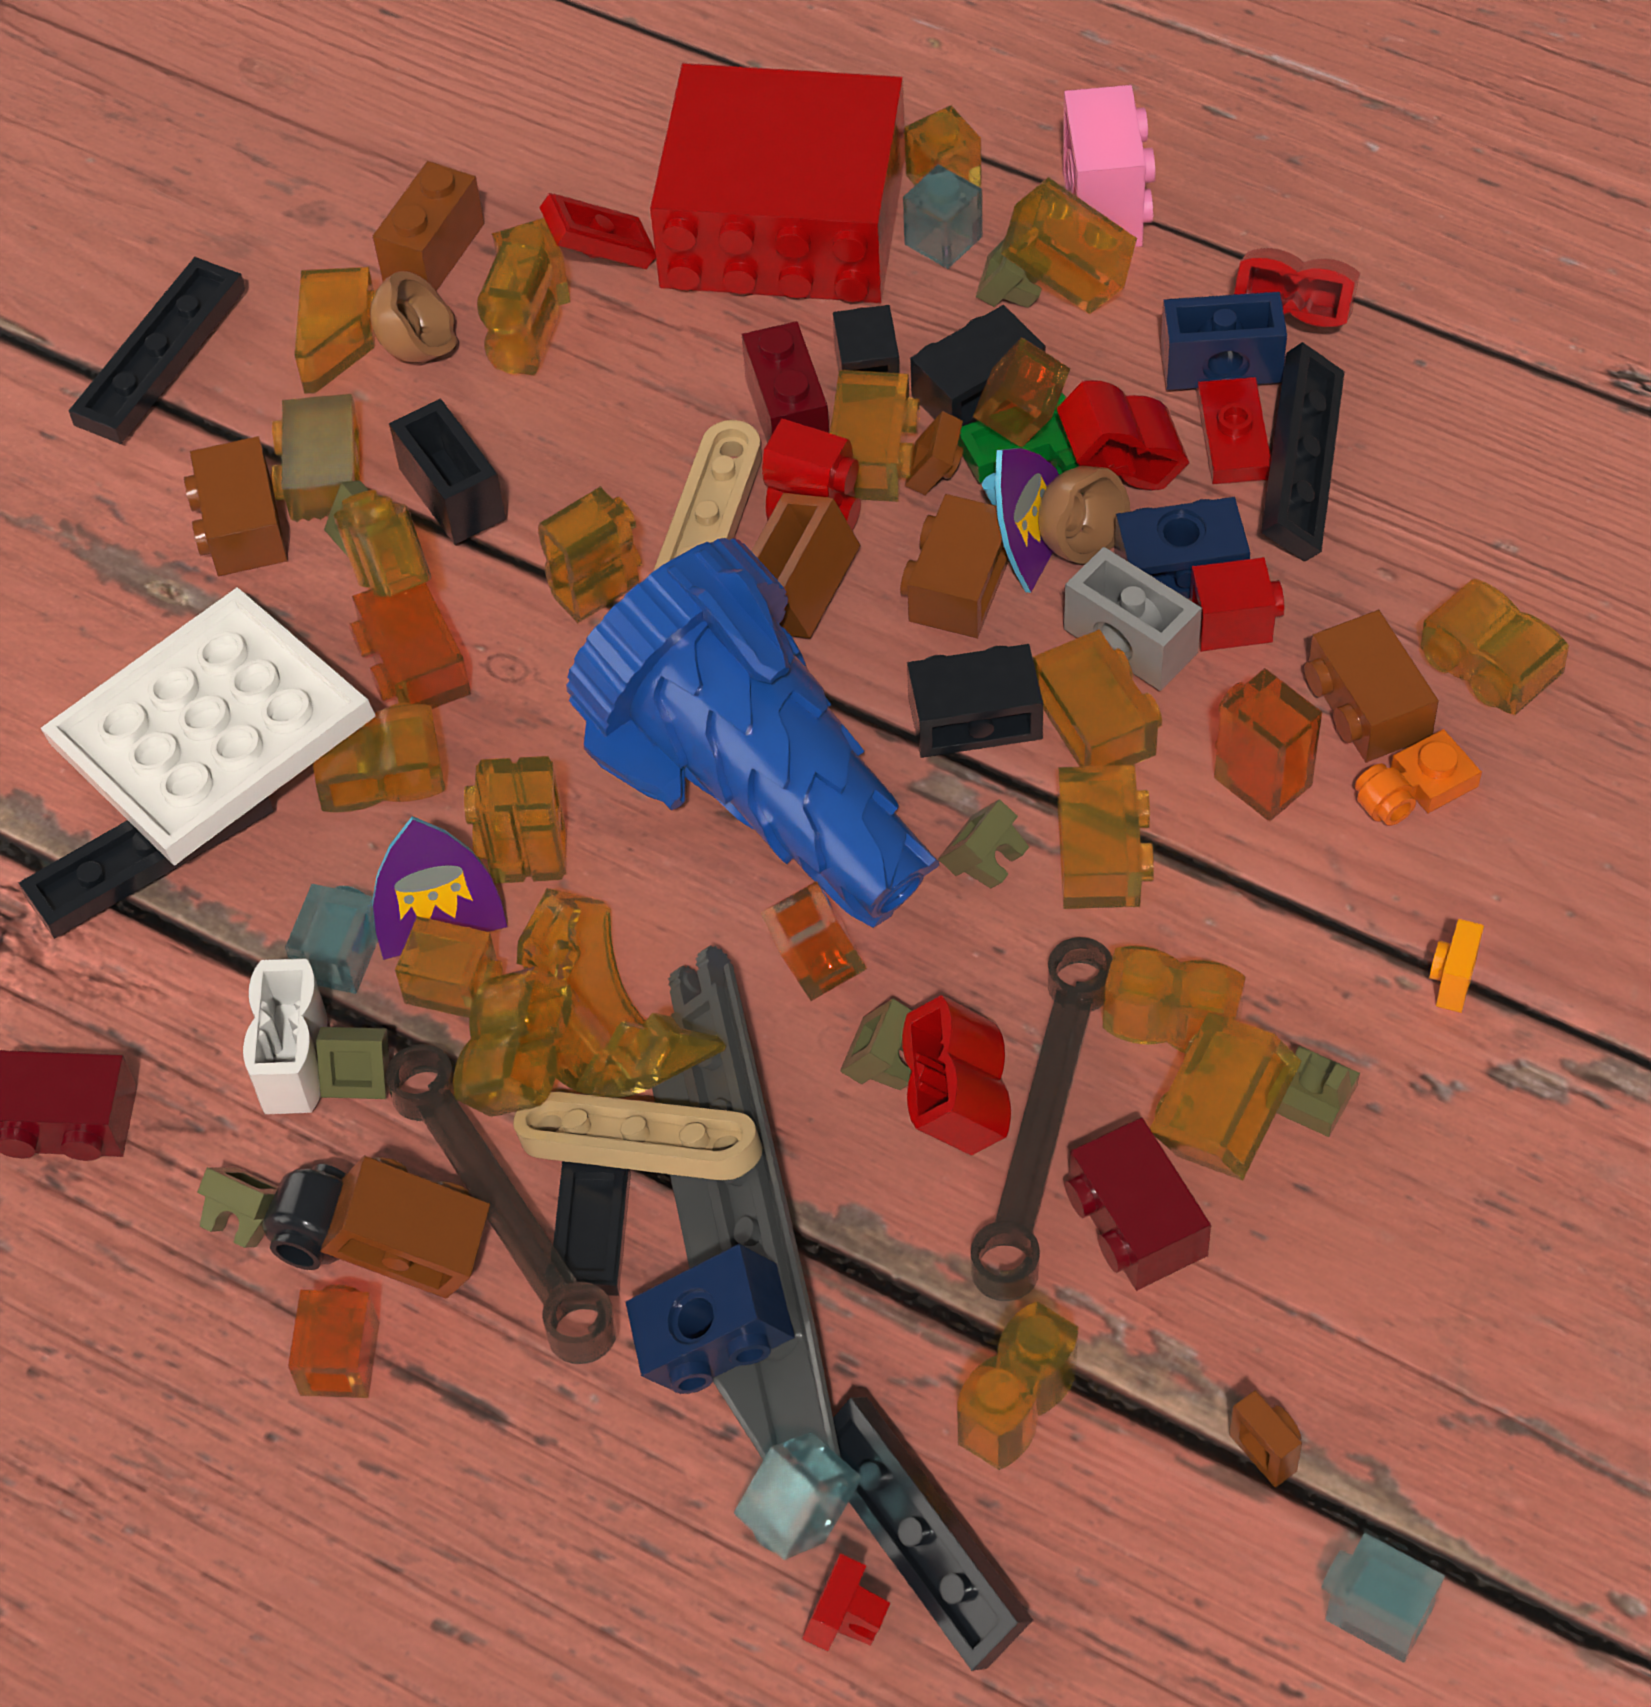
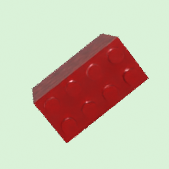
[650,63,905,303]

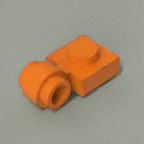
[1355,729,1482,826]

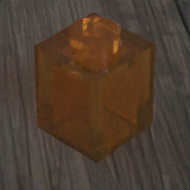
[973,337,1071,448]
[760,881,867,1001]
[288,1284,380,1398]

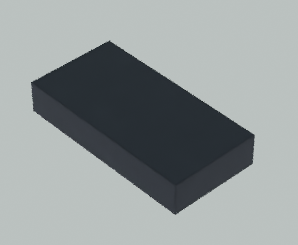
[549,1161,631,1296]

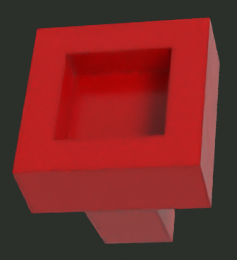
[802,1553,891,1651]

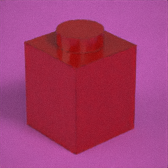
[1189,557,1285,652]

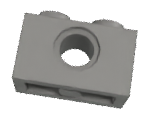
[1064,547,1202,691]

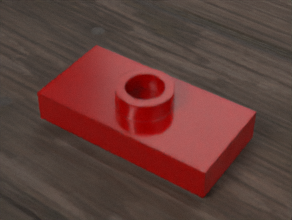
[539,193,656,269]
[1197,377,1271,484]

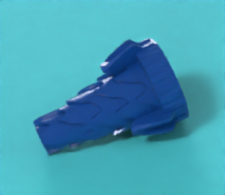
[566,538,939,928]

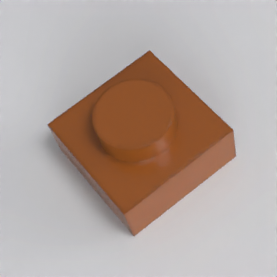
[905,411,963,495]
[1229,1390,1302,1488]

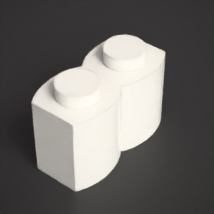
[243,959,327,1114]

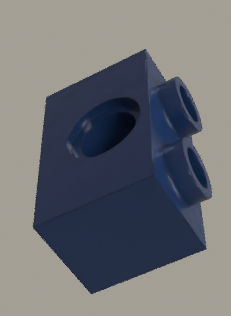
[1161,292,1287,390]
[1114,497,1251,599]
[625,1244,795,1394]

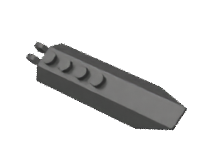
[639,945,843,1501]

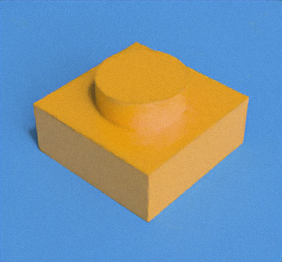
[1429,918,1484,1013]

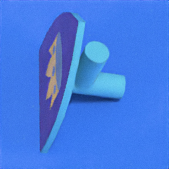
[982,448,1059,593]
[372,816,508,960]

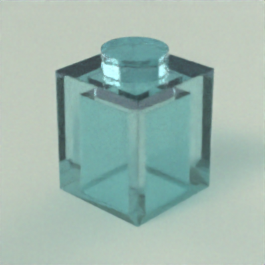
[903,164,983,269]
[285,884,378,994]
[734,1432,862,1560]
[1321,1533,1445,1663]

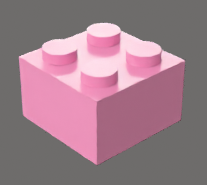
[1063,85,1155,252]

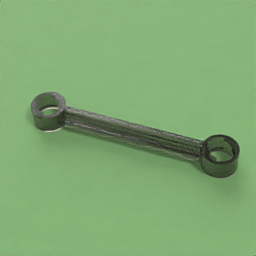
[971,937,1114,1301]
[386,1044,617,1364]

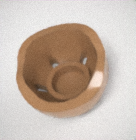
[370,271,457,363]
[1038,466,1130,564]

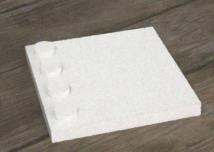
[41,587,376,866]

